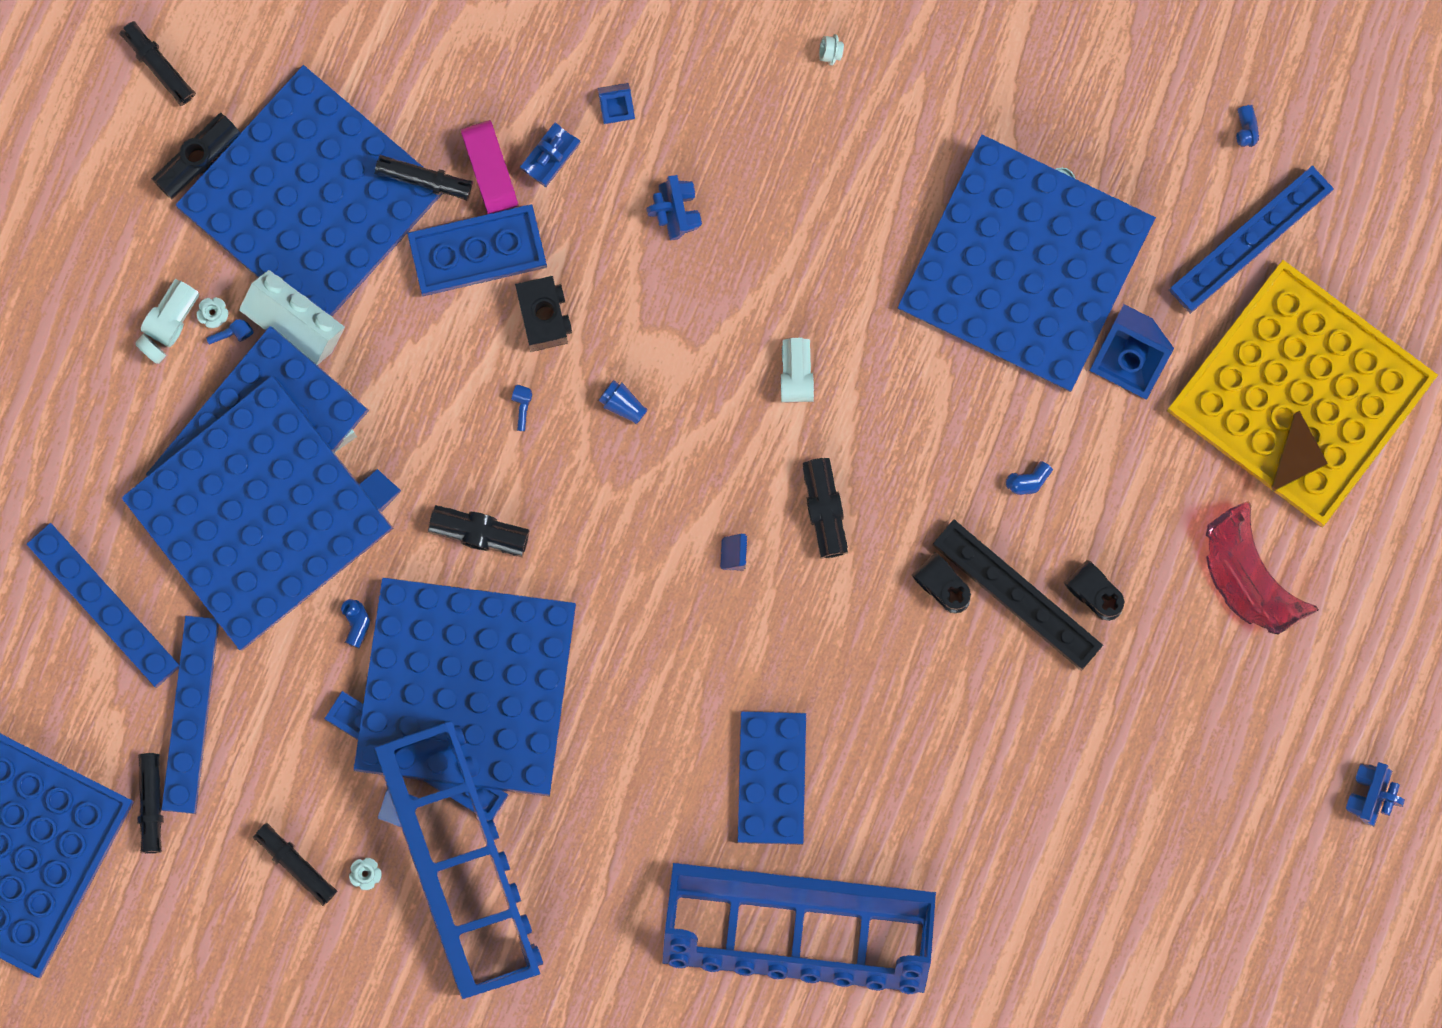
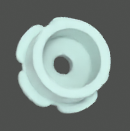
[819,34,844,66]
[196,297,228,328]
[349,858,382,890]

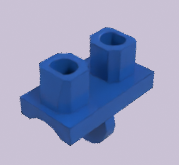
[520,122,581,187]
[646,175,702,240]
[1346,762,1405,827]

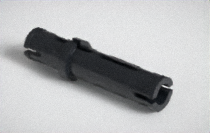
[119,21,196,106]
[374,154,473,201]
[137,753,164,854]
[252,823,338,906]

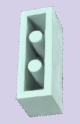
[239,270,345,365]

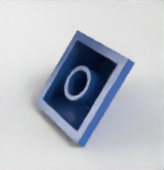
[1089,304,1174,400]

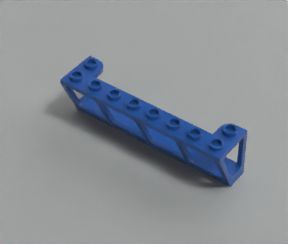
[373,721,543,999]
[662,863,936,994]

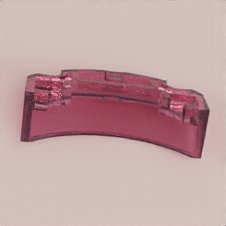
[1206,501,1319,635]

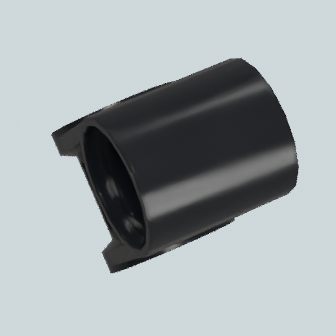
[912,552,971,614]
[1064,560,1125,621]

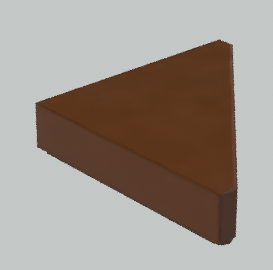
[1271,411,1328,492]

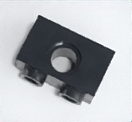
[515,276,572,352]

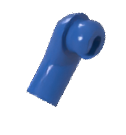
[1236,105,1259,147]
[1006,461,1053,495]
[341,599,370,649]

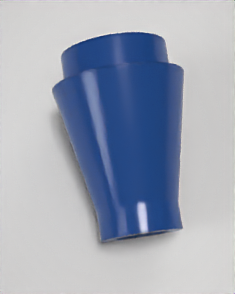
[598,380,648,425]

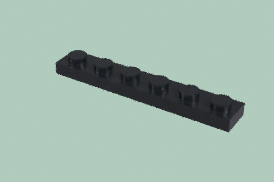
[933,519,1103,671]

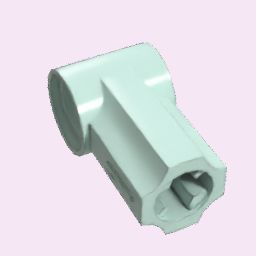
[141,279,200,348]
[781,338,814,402]

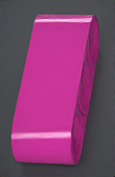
[460,120,519,214]

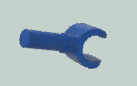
[206,319,254,345]
[511,385,532,431]

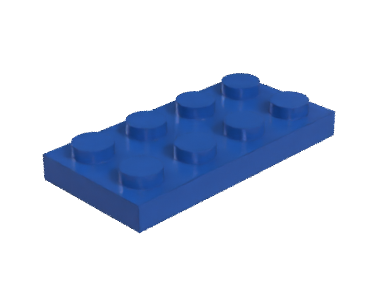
[407,204,547,297]
[738,711,806,845]

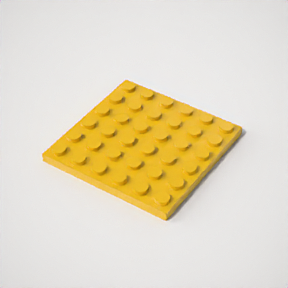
[1167,260,1438,528]

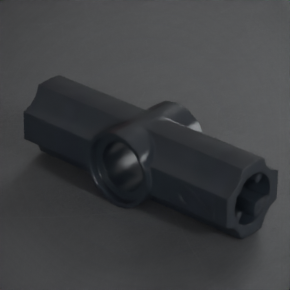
[151,112,241,199]
[802,458,848,559]
[428,505,530,558]

